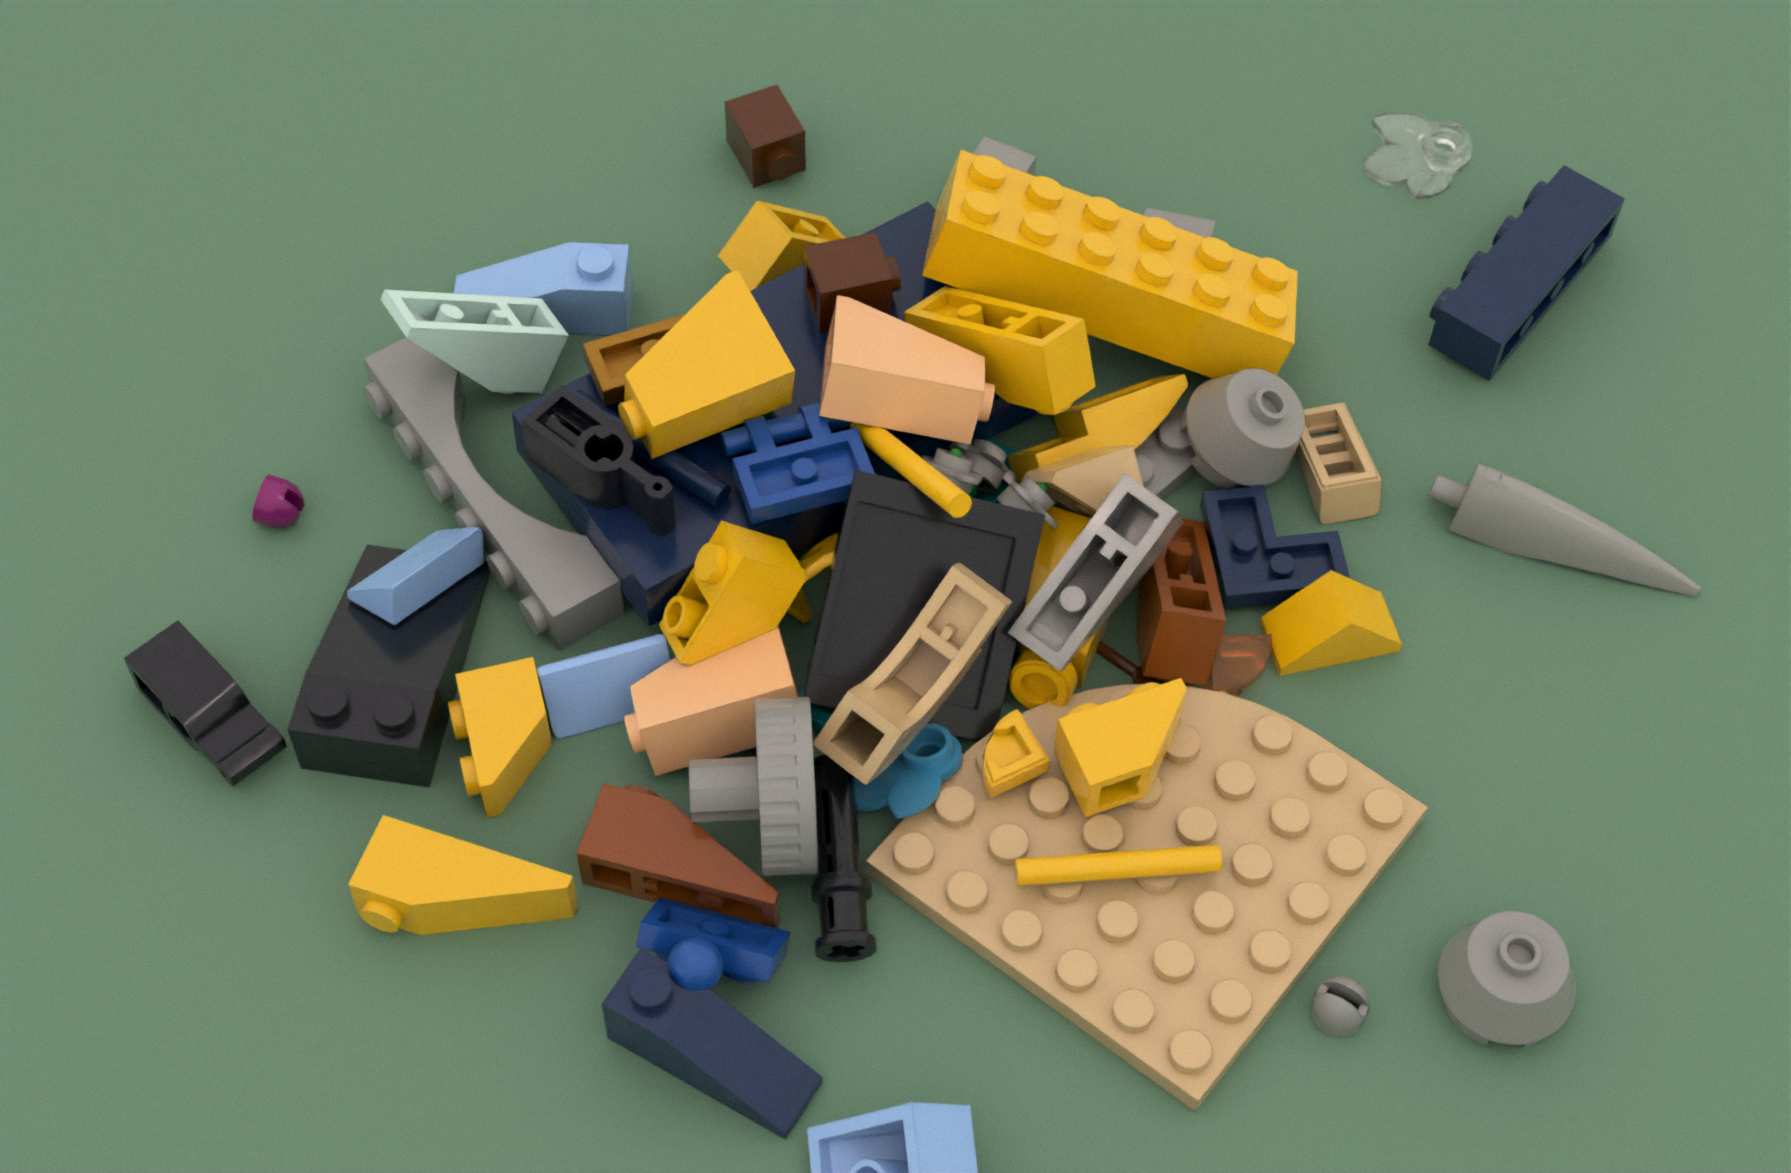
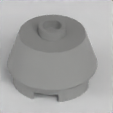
[1180,368,1305,489]
[1437,911,1576,1047]

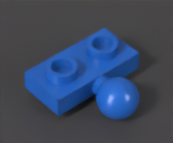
[636,897,790,991]

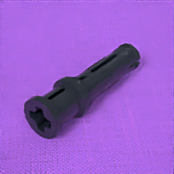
[811,754,876,962]

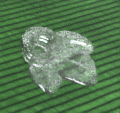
[1362,112,1473,199]

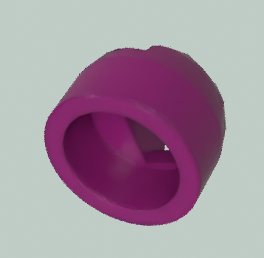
[252,474,305,528]

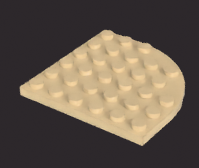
[866,684,1428,1111]

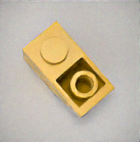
[659,520,808,665]
[448,657,552,818]
[1053,678,1187,818]

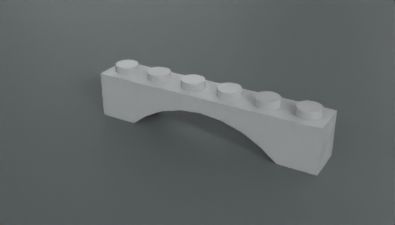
[363,337,625,651]

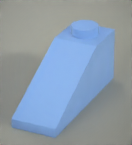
[454,242,634,336]

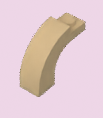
[813,562,1013,785]

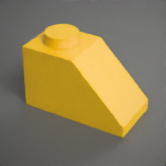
[718,200,846,291]

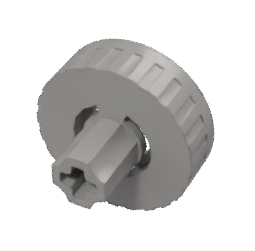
[689,697,818,877]

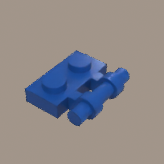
[720,402,875,524]

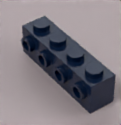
[1428,165,1625,381]

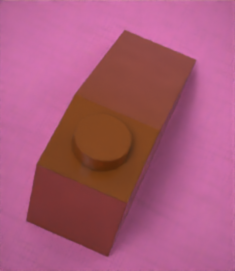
[1137,519,1226,686]
[577,783,780,928]

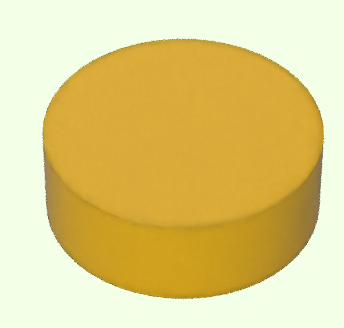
[1009,649,1078,709]

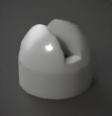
[1311,975,1369,1038]

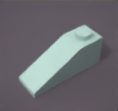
[380,289,569,394]

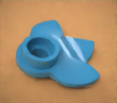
[854,723,963,819]

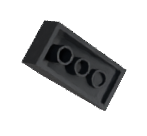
[288,545,490,788]

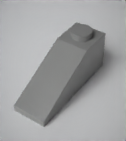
[1007,474,1184,672]

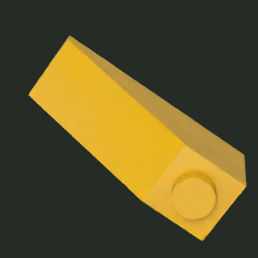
[903,286,1096,415]
[348,815,579,935]

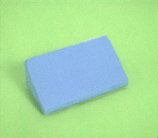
[347,527,484,625]
[537,634,671,739]

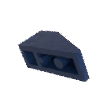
[601,948,823,1140]

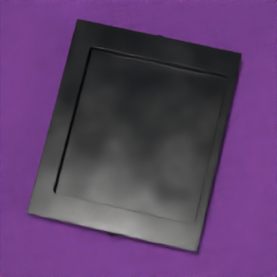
[803,470,1045,741]

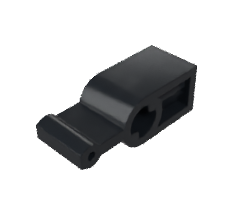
[521,385,676,536]
[124,620,287,786]

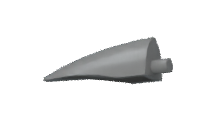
[1428,462,1701,597]

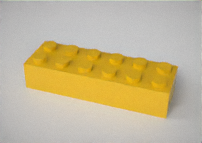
[922,149,1298,379]

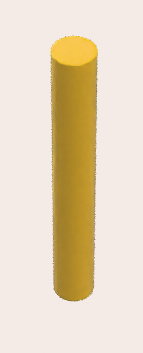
[850,422,972,518]
[1015,844,1222,886]

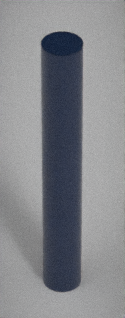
[573,390,731,508]

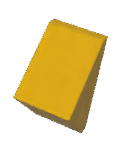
[1260,570,1402,676]

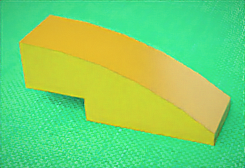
[1007,374,1188,484]

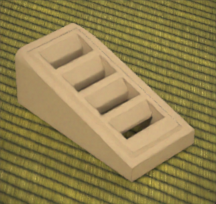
[1296,402,1382,525]

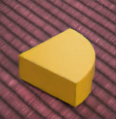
[982,708,1050,798]

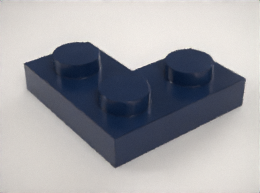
[1200,485,1350,609]

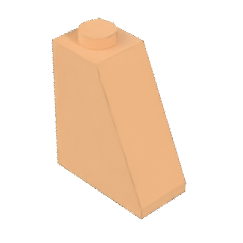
[819,295,995,445]
[624,625,799,776]

